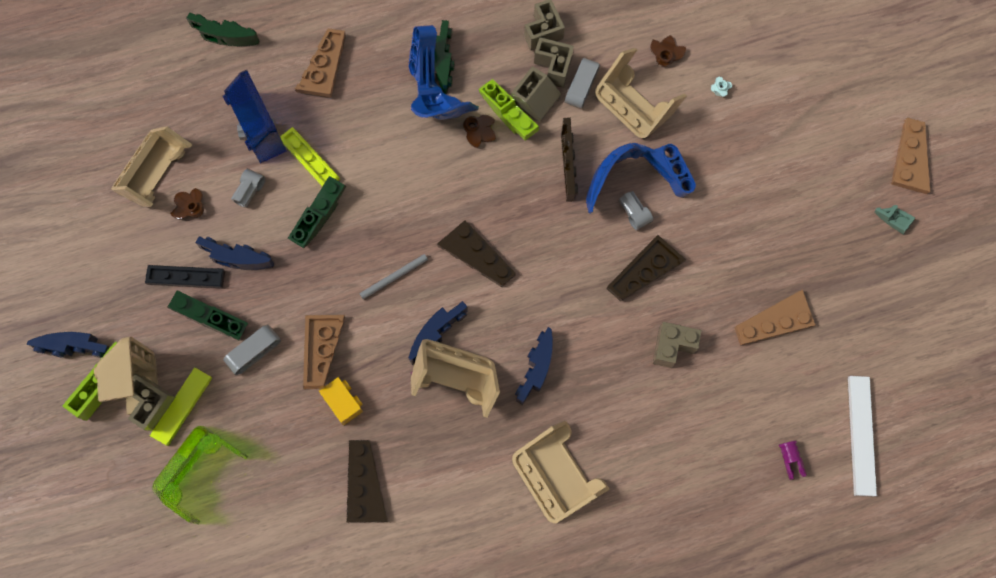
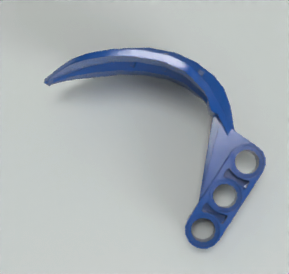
[409,25,479,120]
[586,143,696,214]

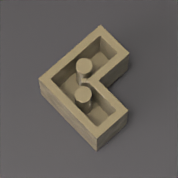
[524,0,565,50]
[534,37,574,88]
[652,322,702,368]
[128,374,176,431]

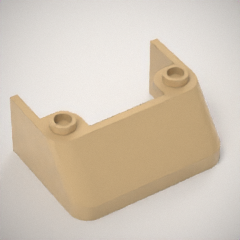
[595,48,687,138]
[111,126,192,207]
[94,337,158,415]
[411,339,500,418]

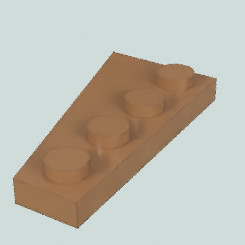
[295,28,346,98]
[891,117,930,194]
[735,290,815,346]
[303,315,345,389]

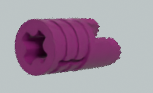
[779,440,807,480]

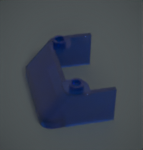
[222,70,287,164]

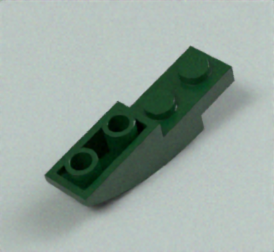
[186,12,260,47]
[434,20,455,94]
[288,176,347,248]
[168,290,248,341]

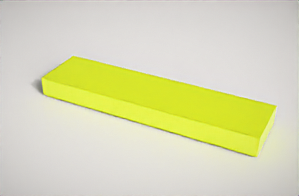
[279,127,340,186]
[149,367,212,446]

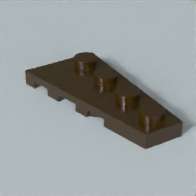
[561,118,578,202]
[437,220,516,287]
[606,235,686,301]
[346,440,388,523]

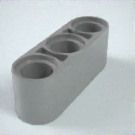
[565,58,600,109]
[223,325,281,376]

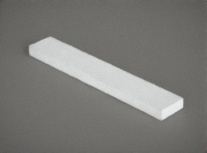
[848,376,877,497]

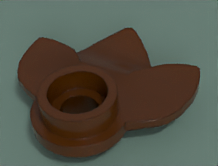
[650,35,686,67]
[463,115,496,148]
[171,188,204,220]

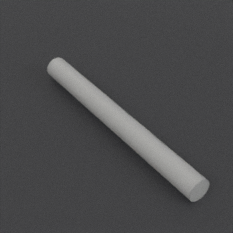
[359,254,428,300]

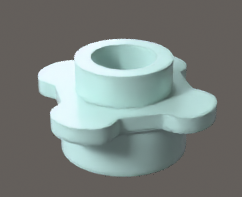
[711,77,732,97]

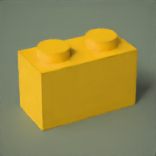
[319,377,363,426]

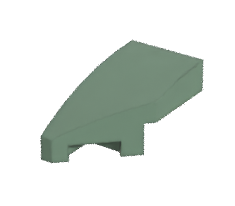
[874,205,915,235]

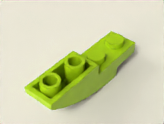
[478,79,539,141]

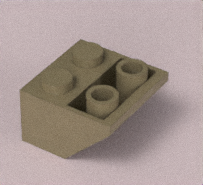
[511,66,561,122]

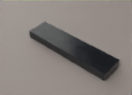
[145,265,225,289]

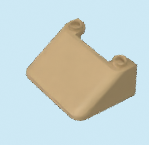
[512,421,610,523]

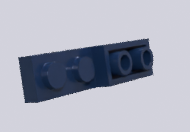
[195,236,275,270]
[408,301,468,365]
[515,327,553,405]
[26,332,110,358]

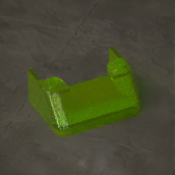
[152,426,248,524]

